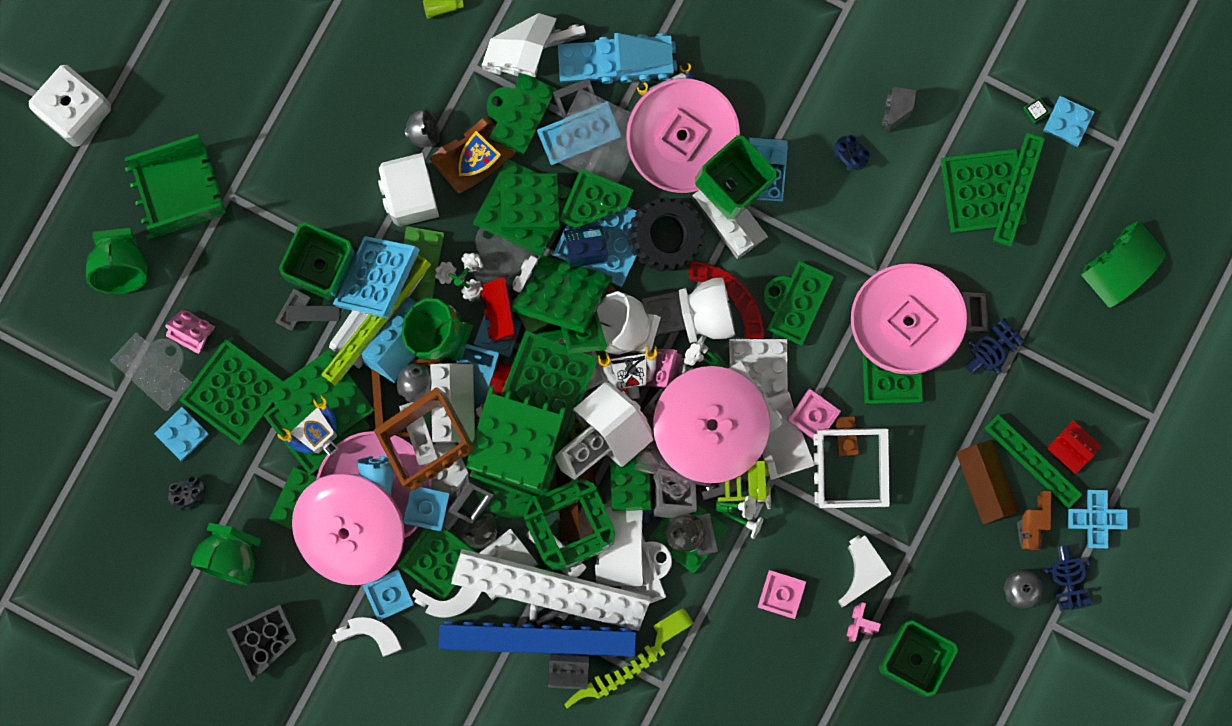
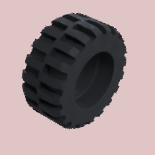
[628,197,705,271]

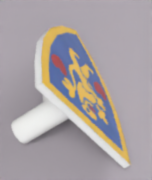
[459,131,501,176]

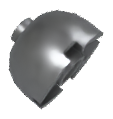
[405,109,439,148]
[397,363,431,402]
[1004,570,1043,609]

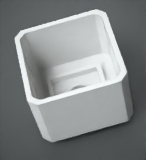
[29,65,111,147]
[378,153,439,227]
[573,382,654,467]

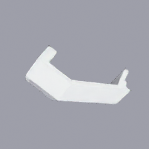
[482,13,557,77]

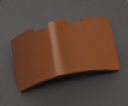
[429,117,516,193]

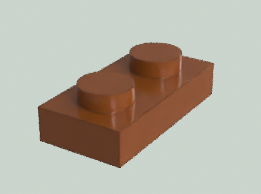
[835,416,859,457]

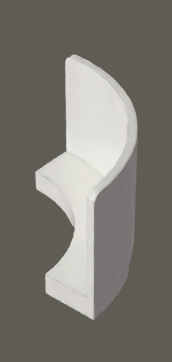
[762,391,815,480]
[595,504,643,586]

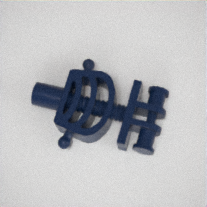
[966,318,1025,375]
[1044,545,1091,611]

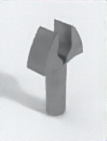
[536,609,569,627]

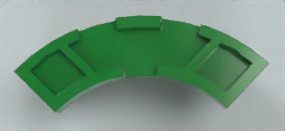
[1081,220,1166,308]

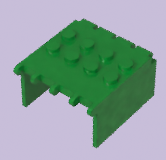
[125,134,226,240]
[466,385,566,491]

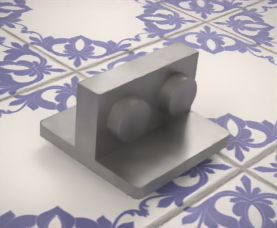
[548,654,589,690]

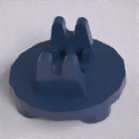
[834,134,871,171]

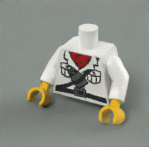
[597,346,657,400]

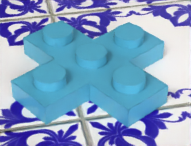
[1068,490,1127,549]

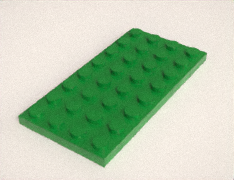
[470,331,598,498]

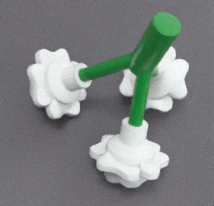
[435,253,483,302]

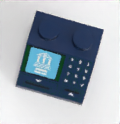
[563,225,608,268]

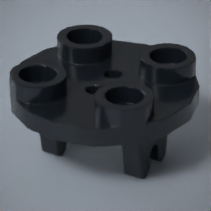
[168,475,205,511]

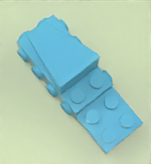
[558,33,677,84]

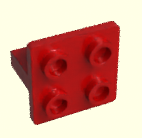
[1047,421,1101,474]

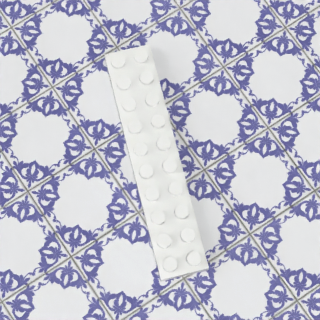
[451,549,650,631]

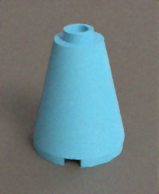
[357,455,395,497]

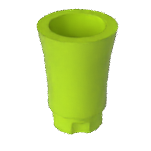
[423,0,464,19]

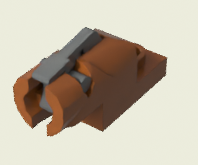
[1017,491,1051,550]

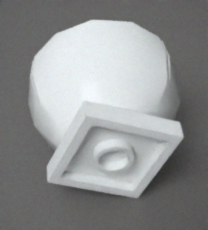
[679,278,736,343]
[597,291,661,355]

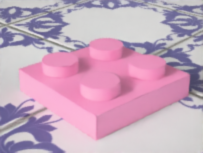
[787,389,841,439]
[757,570,806,619]

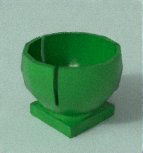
[85,228,148,294]
[401,298,473,362]
[191,523,261,585]

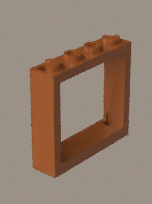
[371,359,445,439]
[374,387,475,491]

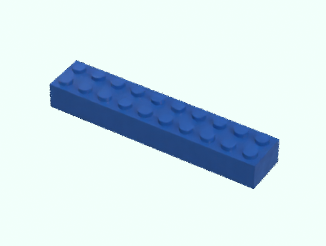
[438,621,636,657]

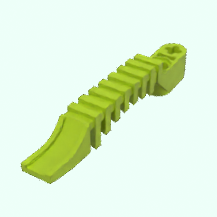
[564,607,694,709]

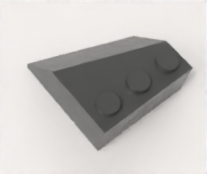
[226,603,297,682]

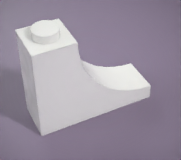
[838,535,891,607]

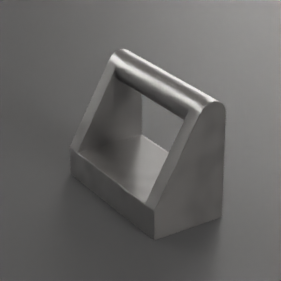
[553,78,598,119]
[961,292,989,333]
[447,473,495,524]

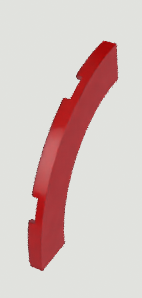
[689,261,764,339]

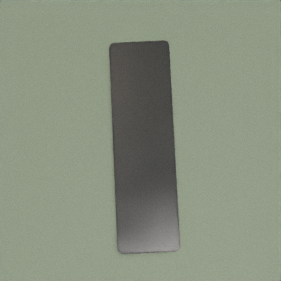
[286,306,339,321]

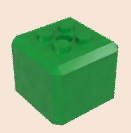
[695,135,777,220]
[279,222,356,300]
[879,620,958,697]

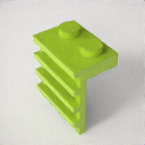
[718,461,770,502]

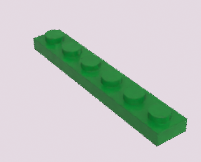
[993,133,1045,247]
[984,414,1082,509]

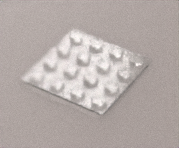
[547,88,631,184]

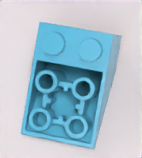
[749,138,788,201]
[456,344,500,408]

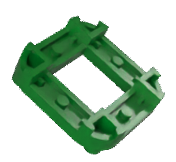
[523,478,615,570]

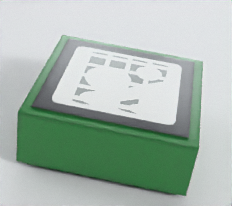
[1023,97,1050,124]

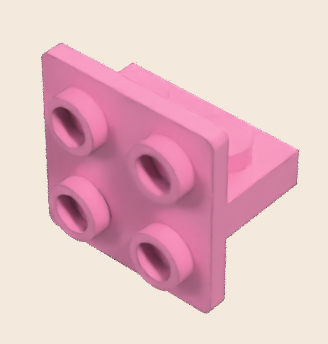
[165,309,215,354]
[646,349,682,390]
[847,602,881,642]

